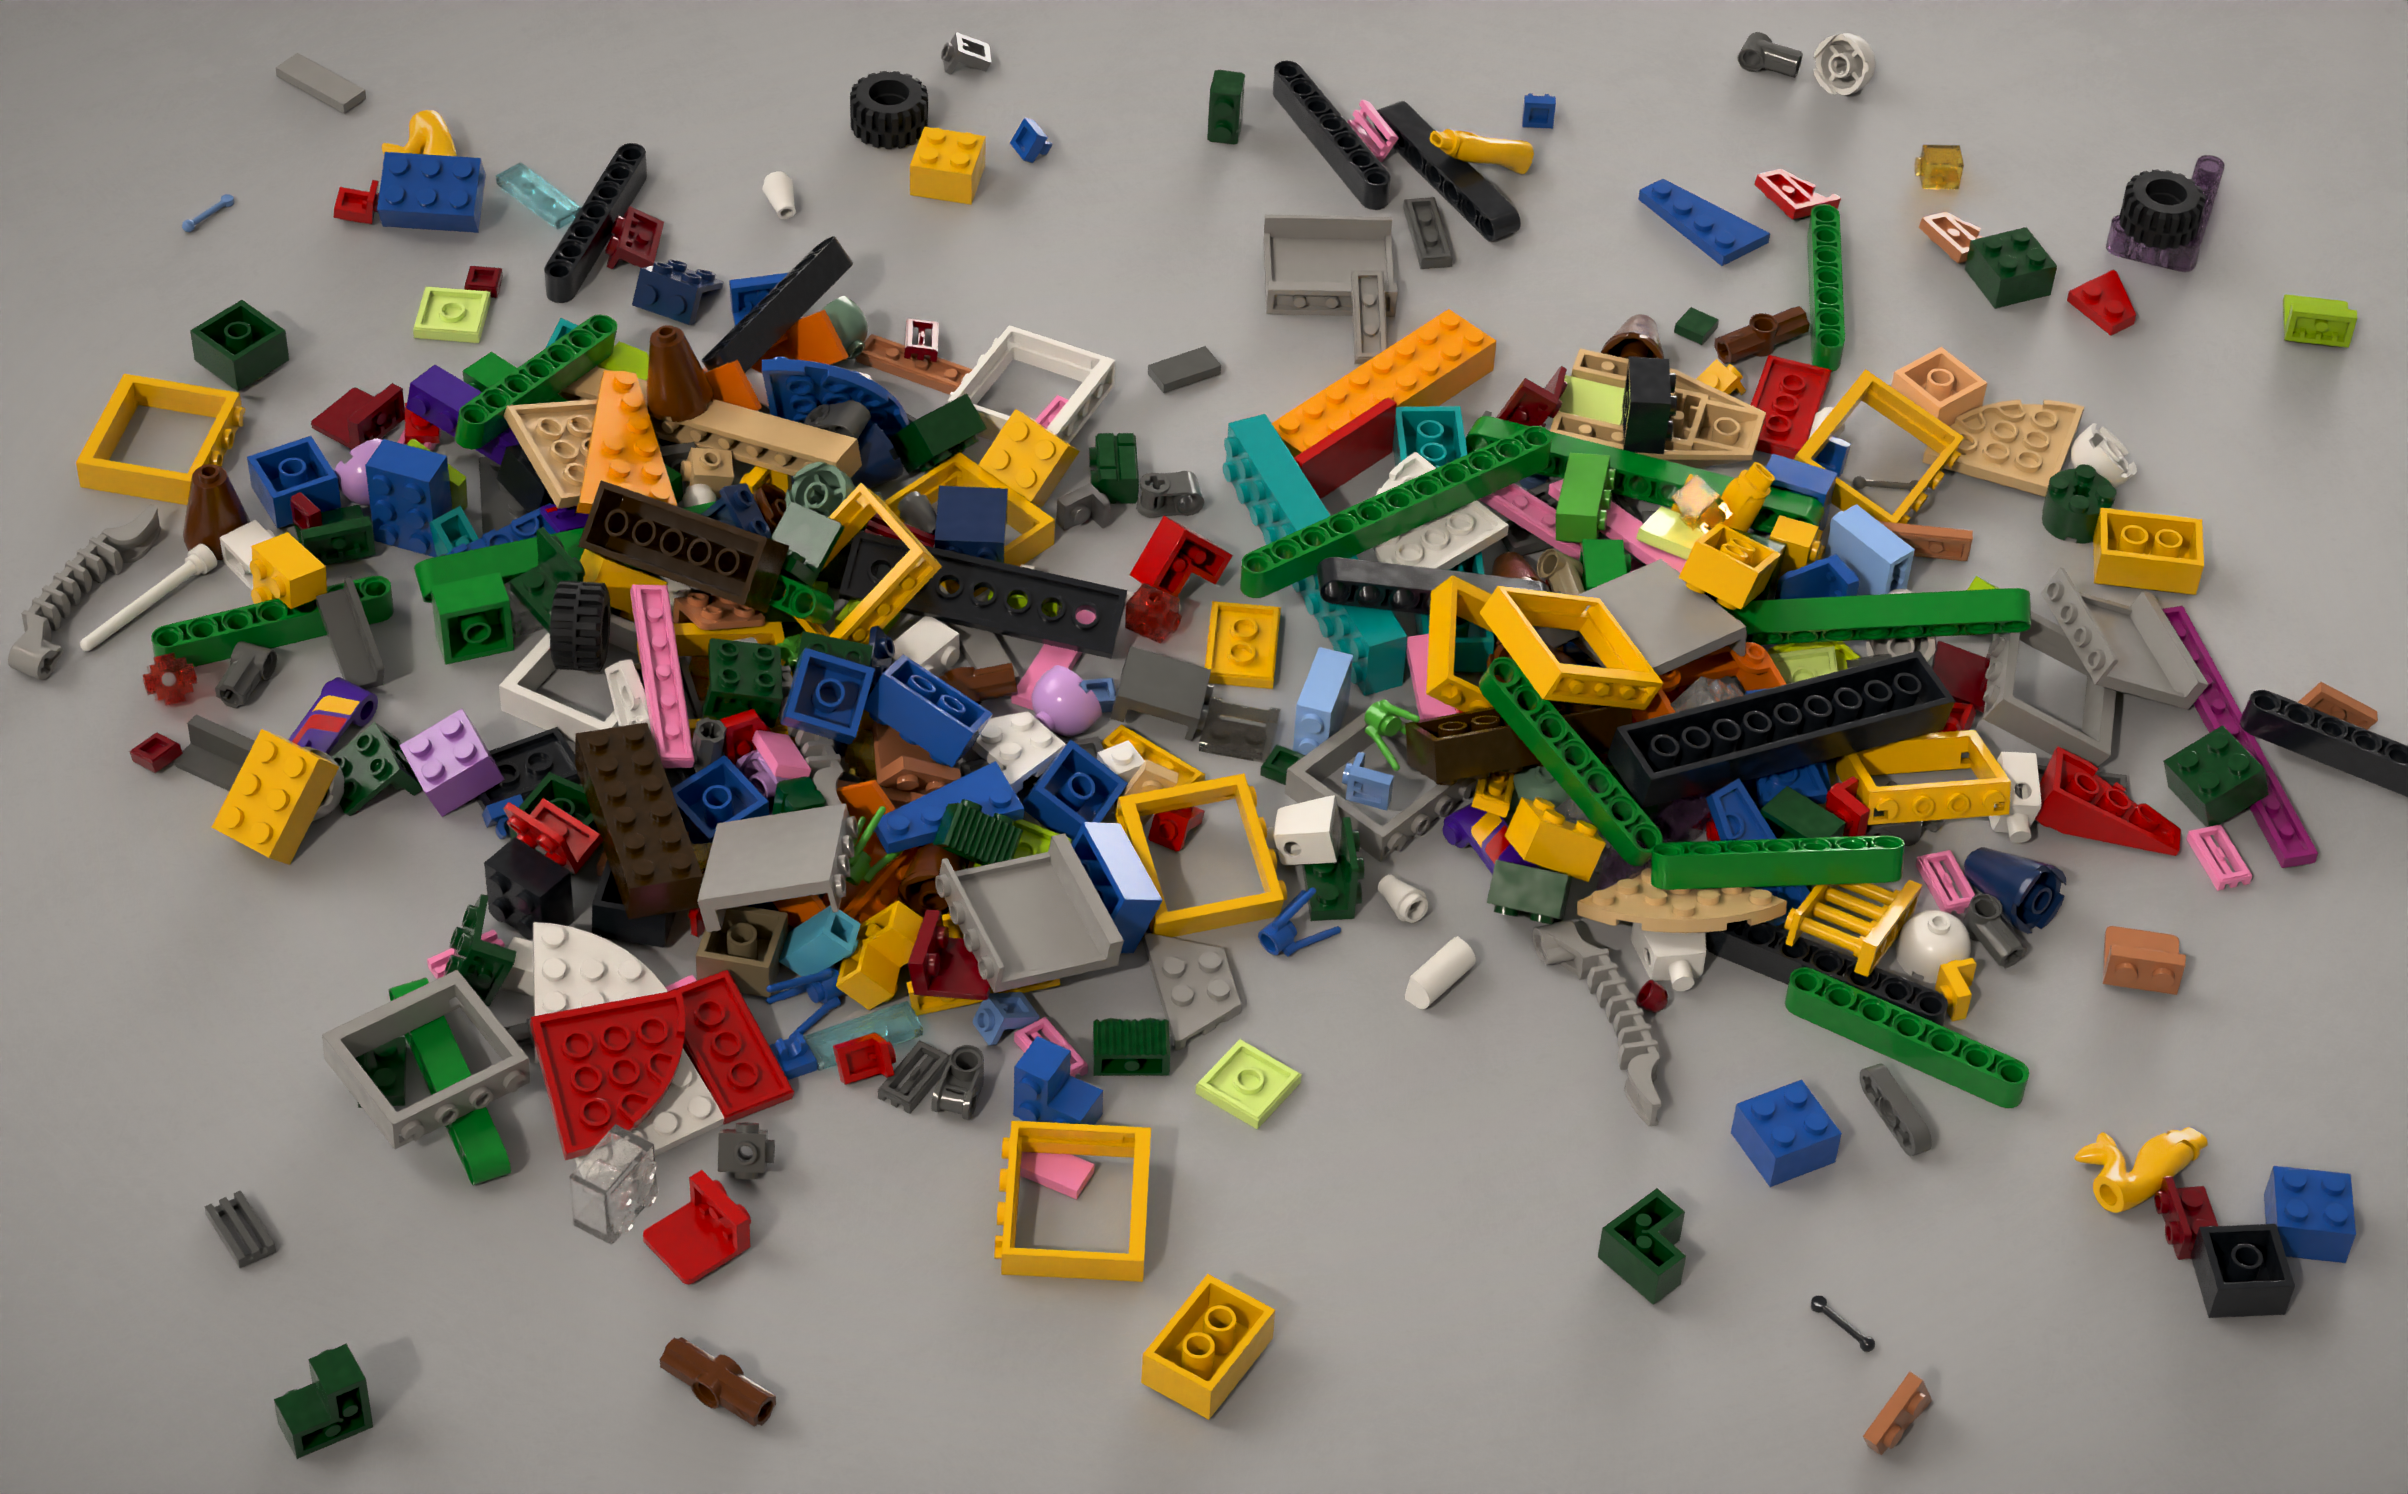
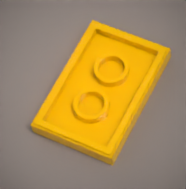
[1205,601,1281,689]

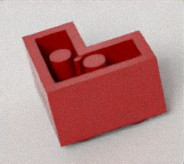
[1129,516,1233,602]

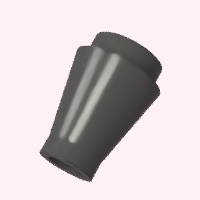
[898,491,937,535]

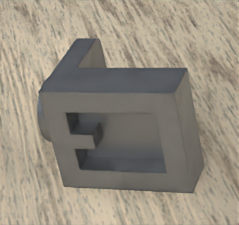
[941,32,991,74]
[1056,483,1111,531]

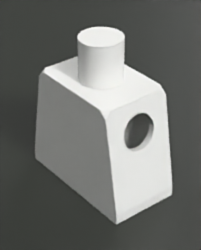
[1989,752,2042,843]
[1265,795,1342,865]
[1631,922,1706,991]

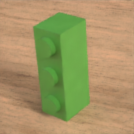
[1556,452,1616,543]

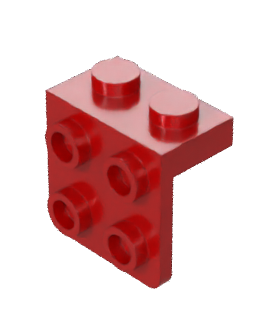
[503,798,603,874]
[643,1170,751,1284]

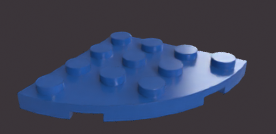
[762,357,909,438]

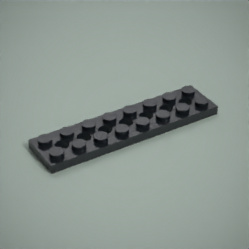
[839,531,1128,659]

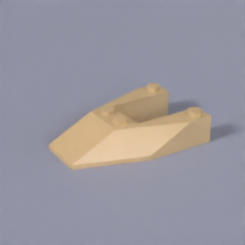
[1550,348,1766,468]

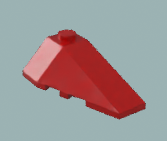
[2035,746,2181,856]

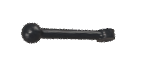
[1811,1296,1875,1352]

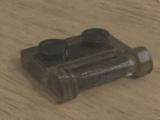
[1199,697,1281,763]

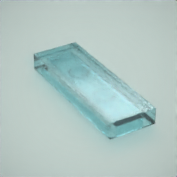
[496,162,582,230]
[803,1001,923,1071]

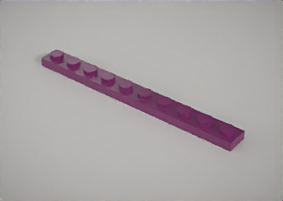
[2162,606,2318,868]

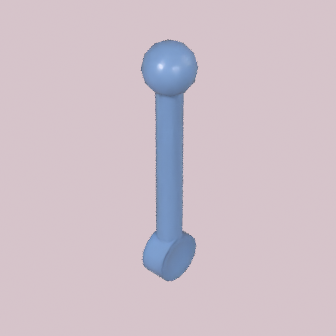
[182,194,234,232]

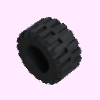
[850,71,928,149]
[2119,169,2206,250]
[550,581,610,672]

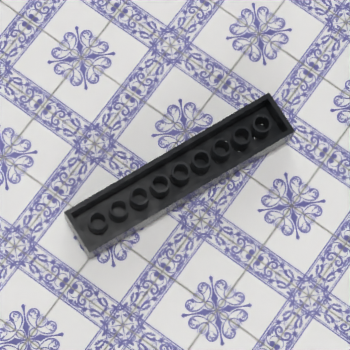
[1607,651,1955,809]

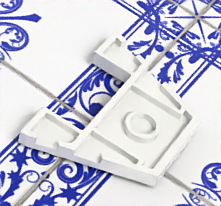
[972,711,1066,793]

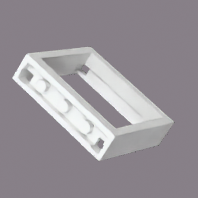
[948,325,1115,444]
[499,613,688,742]

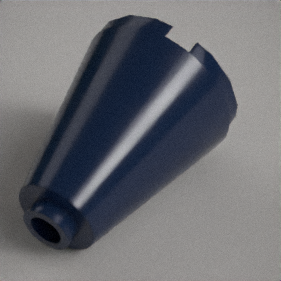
[851,421,904,489]
[1964,847,2066,934]

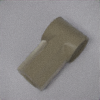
[1537,549,1585,595]

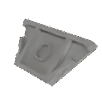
[1143,933,1241,1051]

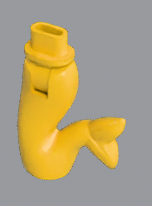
[381,110,457,156]
[1430,129,1534,175]
[1671,462,1775,532]
[2074,1127,2208,1213]

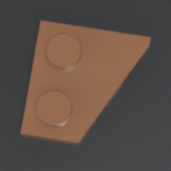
[1919,212,1982,263]
[2298,682,2378,730]
[1863,1372,1932,1455]

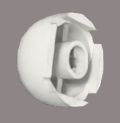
[1813,33,1876,95]
[2071,423,2137,488]
[1895,910,1971,983]

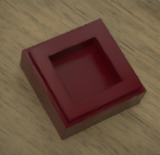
[464,266,503,298]
[290,492,322,530]
[129,733,183,773]

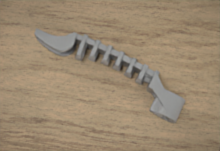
[8,504,161,680]
[732,637,843,806]
[1533,920,1662,1126]

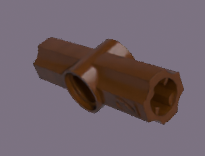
[1714,306,1810,364]
[938,663,1018,704]
[660,1337,776,1427]

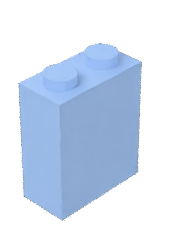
[1825,504,1915,596]
[1293,647,1353,755]

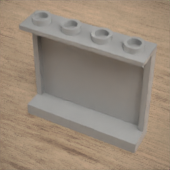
[1263,214,1397,317]
[1572,559,1747,676]
[2041,567,2208,710]
[697,803,858,932]
[935,833,1124,993]

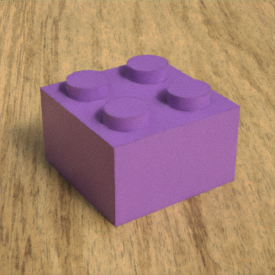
[399,708,505,817]

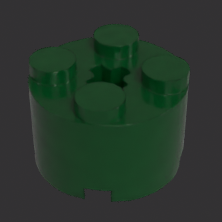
[2042,464,2116,544]

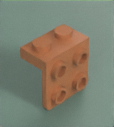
[673,593,765,630]
[872,721,961,794]
[2103,926,2186,995]

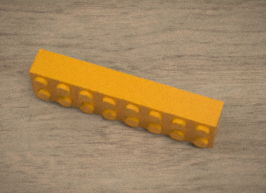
[1272,309,1496,458]

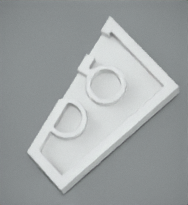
[605,659,651,732]

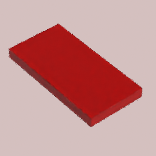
[1751,355,1832,459]
[1294,397,1397,499]
[670,969,794,1125]

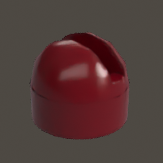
[1636,980,1668,1013]

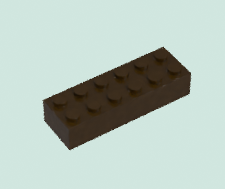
[578,480,789,613]
[1405,700,1632,785]
[575,722,703,920]

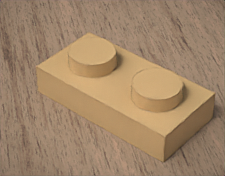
[1113,759,1179,826]

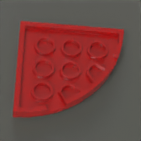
[530,989,686,1160]

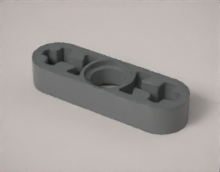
[1860,1063,1932,1156]

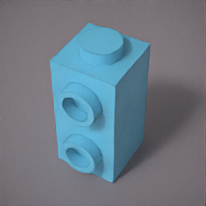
[779,905,861,976]

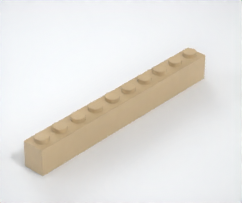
[558,367,862,478]

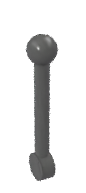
[1853,476,1919,492]

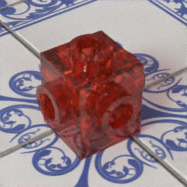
[1125,583,1182,644]
[142,652,197,706]

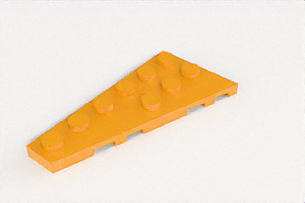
[576,370,678,514]

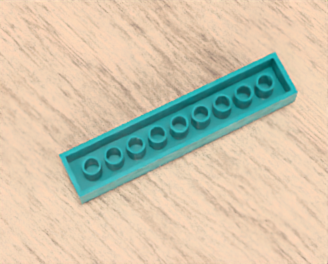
[1393,406,1494,672]
[1222,414,1408,696]

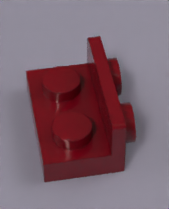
[605,206,664,269]
[2154,1176,2218,1260]

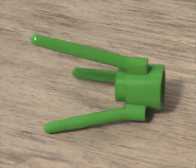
[1364,699,1420,771]
[845,806,904,886]

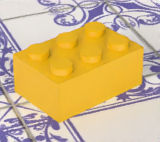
[2093,508,2204,595]
[1679,523,1781,610]
[211,729,339,865]
[1141,1274,1275,1420]

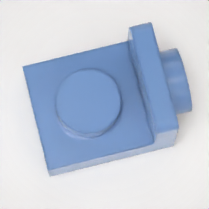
[1342,752,1394,811]
[973,992,1040,1045]

